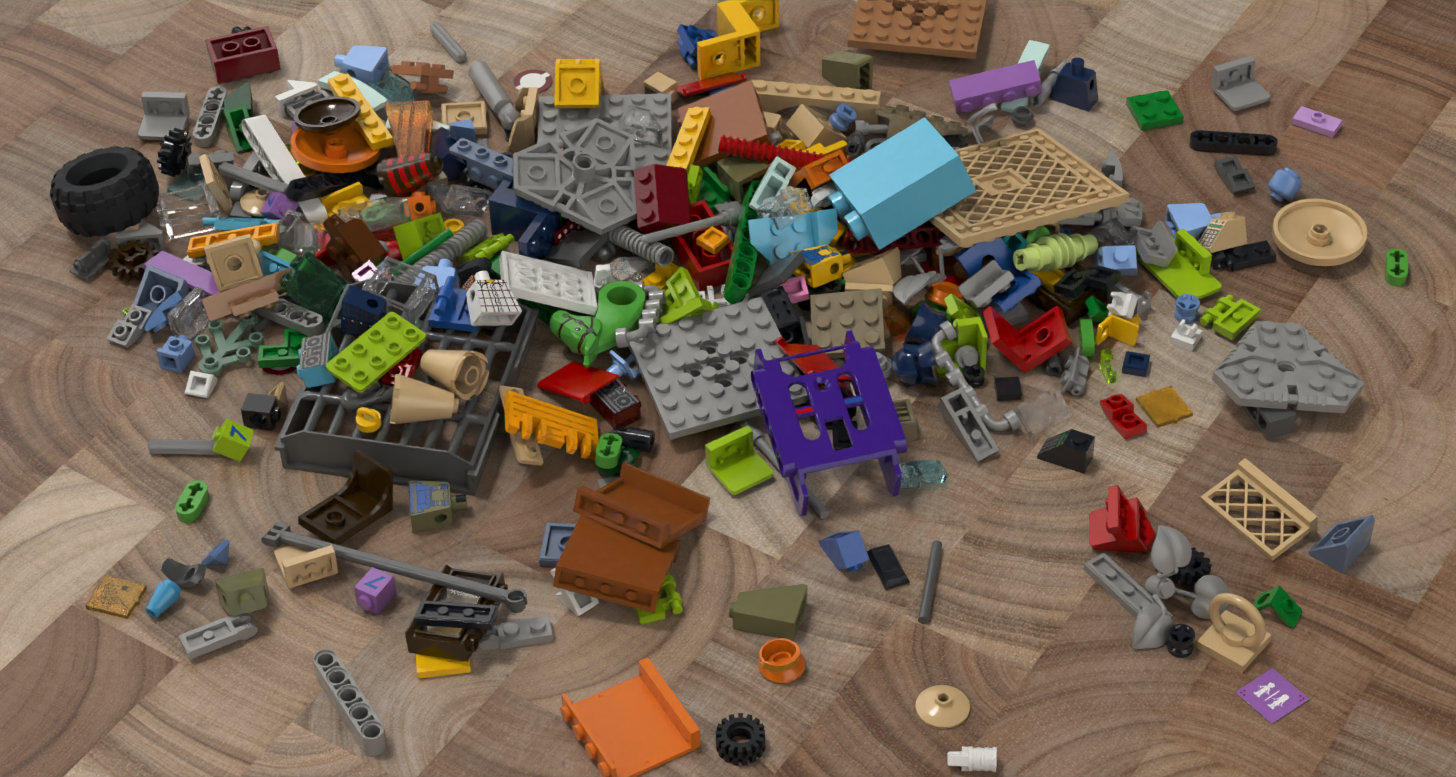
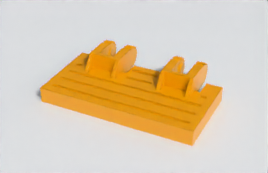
[504,390,599,460]

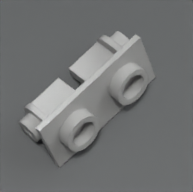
[1059,347,1090,396]

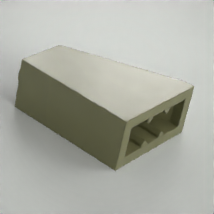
[822,51,873,90]
[717,155,770,203]
[729,584,807,641]

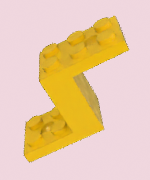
[697,0,779,80]

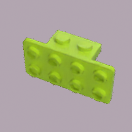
[1136,229,1222,300]
[326,312,426,393]

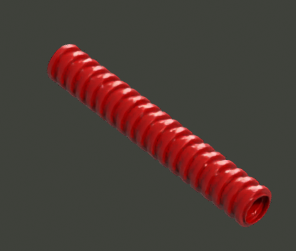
[718,135,851,169]

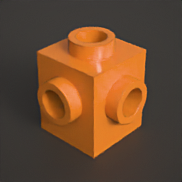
[403,192,437,222]

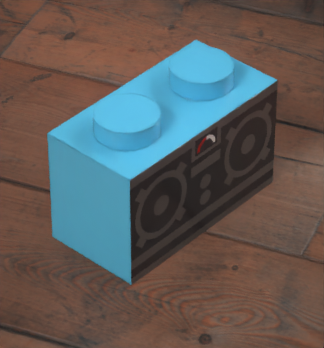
[297,332,338,388]

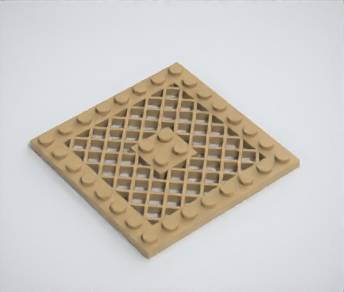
[928,128,1130,248]

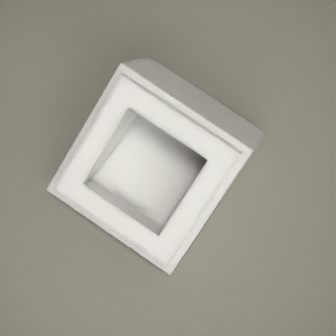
[184,371,218,399]

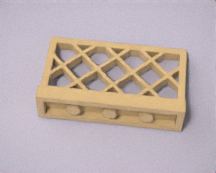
[1200,458,1318,561]

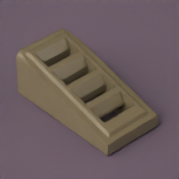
[893,399,918,441]

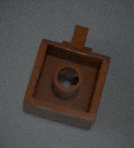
[323,214,387,283]

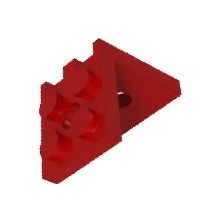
[983,306,1072,373]

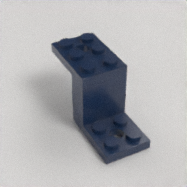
[488,177,560,260]

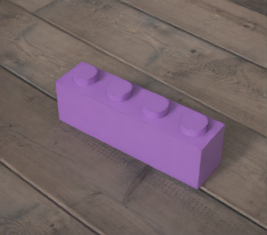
[949,60,1042,114]
[144,250,222,309]

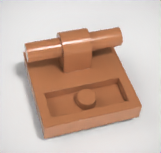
[392,61,454,94]

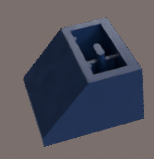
[425,126,467,181]

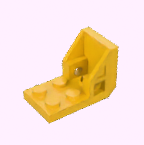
[554,59,605,108]

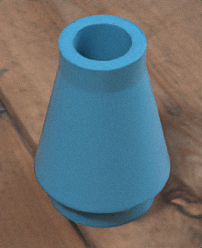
[145,579,181,619]

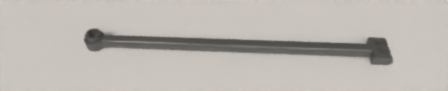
[261,522,528,613]

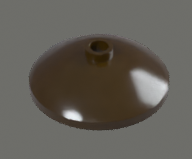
[294,97,361,135]

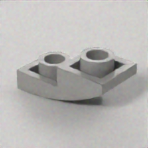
[1101,151,1123,188]
[106,304,153,348]

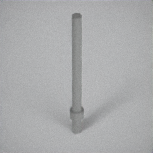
[739,419,829,519]

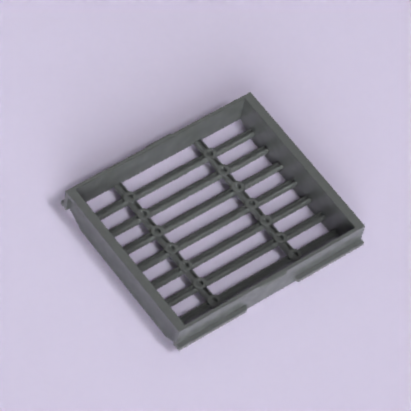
[274,278,539,496]

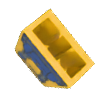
[791,245,851,288]

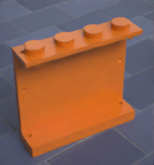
[560,657,701,777]

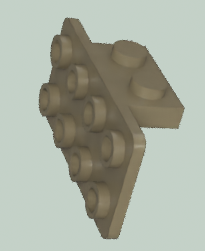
[874,105,968,139]

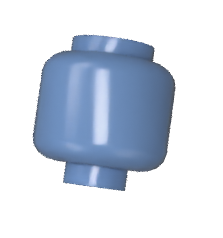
[1268,167,1302,203]

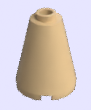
[421,349,489,400]
[390,374,459,424]

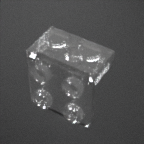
[427,183,492,217]

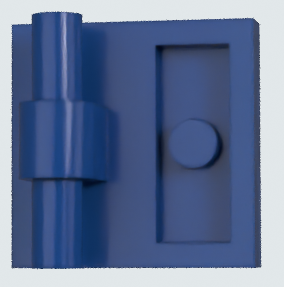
[677,24,722,69]
[428,276,478,332]

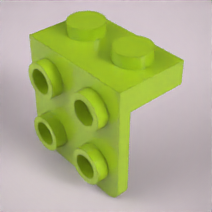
[705,425,773,495]

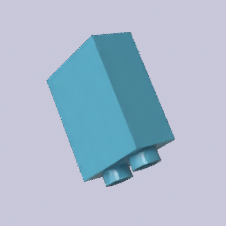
[828,117,976,250]

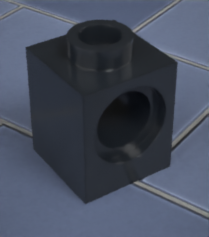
[241,393,281,430]

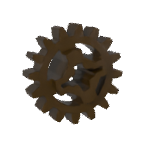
[108,240,158,281]

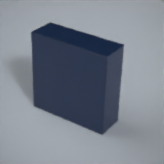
[1122,351,1150,377]

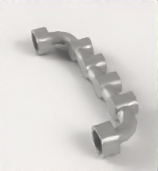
[616,281,666,348]
[932,320,1022,432]

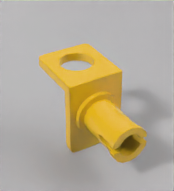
[1095,313,1141,346]

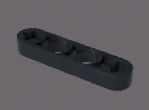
[1189,130,1278,156]
[285,172,358,202]

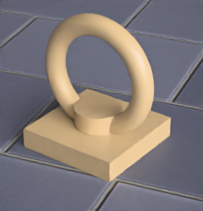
[204,234,264,292]
[1196,593,1271,673]

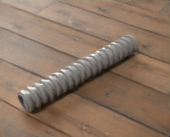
[393,219,488,284]
[581,225,674,267]

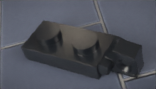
[1211,240,1276,271]

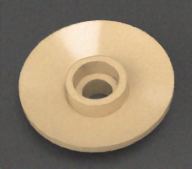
[240,189,271,217]
[915,685,970,729]

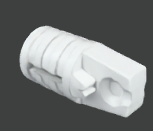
[807,181,837,210]
[594,264,615,303]
[947,746,997,772]

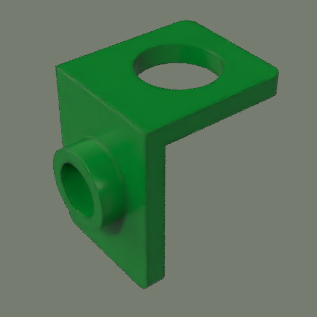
[1253,586,1302,628]

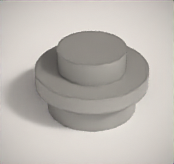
[955,345,979,369]

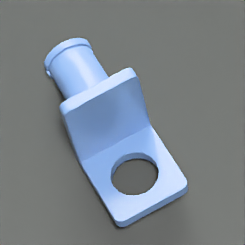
[606,350,641,382]

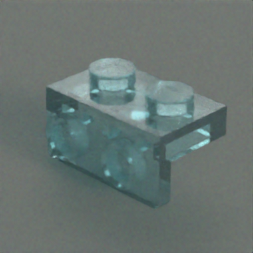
[366,69,416,110]

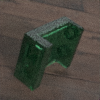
[277,251,349,324]

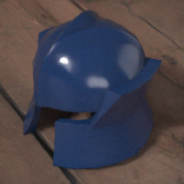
[904,300,949,345]
[891,340,937,388]

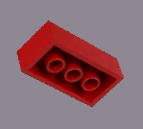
[667,200,733,291]

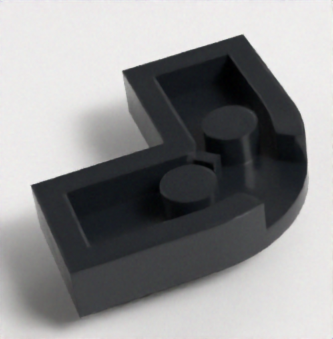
[1054,265,1121,298]

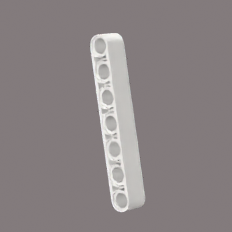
[241,114,328,229]

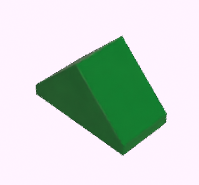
[224,104,252,152]

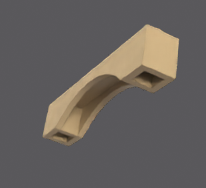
[752,80,881,125]

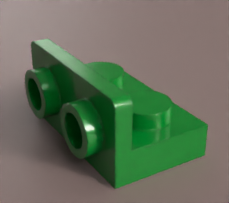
[697,166,731,214]

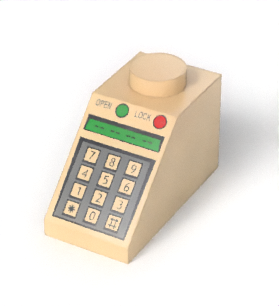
[1198,212,1247,253]

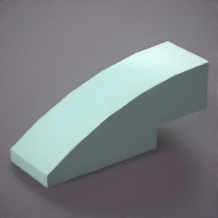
[749,156,796,218]

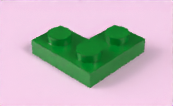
[258,329,309,368]

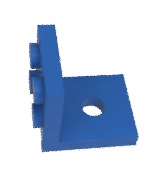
[954,237,1042,313]

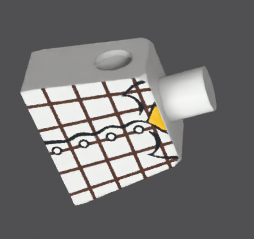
[466,271,522,326]

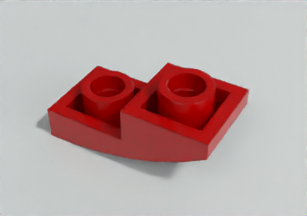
[381,349,423,386]
[1100,394,1147,440]

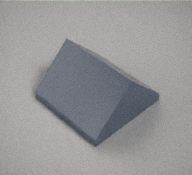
[133,264,192,325]
[1308,515,1375,573]

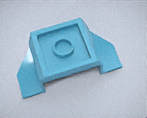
[748,208,838,266]

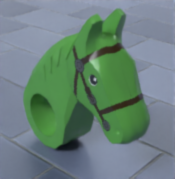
[550,281,645,368]

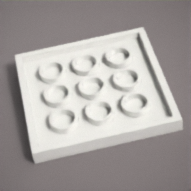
[499,251,598,316]

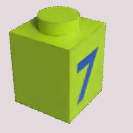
[212,418,254,462]

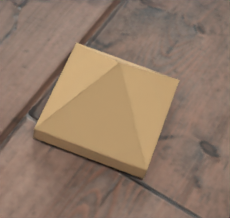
[268,381,288,407]

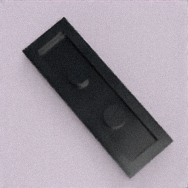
[414,600,499,631]

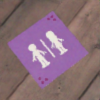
[1236,668,1309,724]

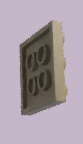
[810,288,886,359]

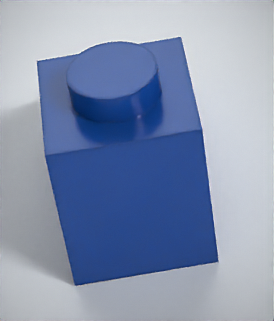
[819,530,869,572]

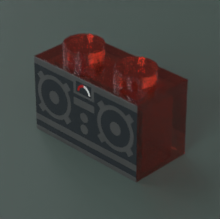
[589,379,642,428]

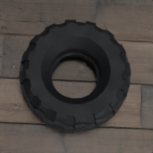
[50,146,159,237]

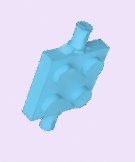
[202,216,282,232]

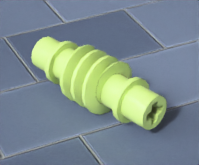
[1013,233,1098,272]

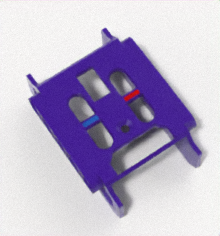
[751,330,907,516]

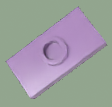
[1292,106,1343,138]

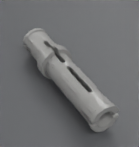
[1029,60,1071,107]

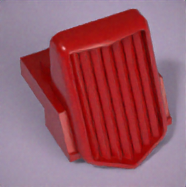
[1089,485,1156,554]

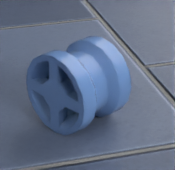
[829,103,857,132]
[1174,294,1200,324]

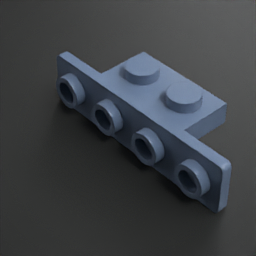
[449,138,513,189]

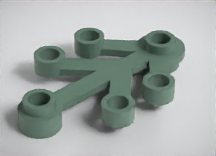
[195,312,264,377]

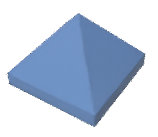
[201,540,230,566]

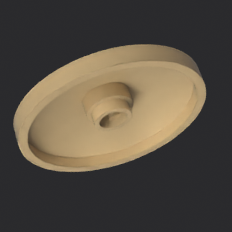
[1272,199,1367,266]

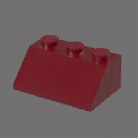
[205,26,281,84]
[633,164,691,235]

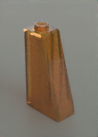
[385,100,434,157]

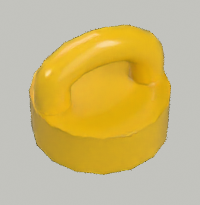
[356,407,382,433]

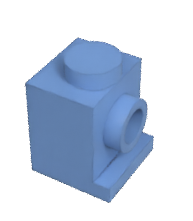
[156,335,195,374]

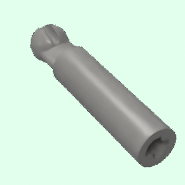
[468,61,521,131]

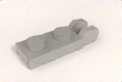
[179,613,258,660]
[478,615,553,651]

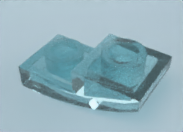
[899,460,948,489]

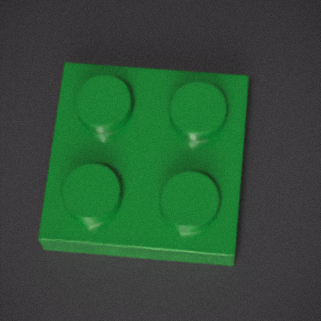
[1126,90,1184,131]

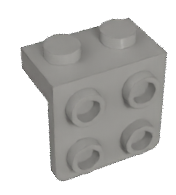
[1211,55,1270,111]
[138,91,190,140]

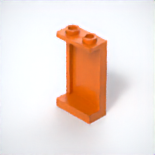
[782,150,848,196]

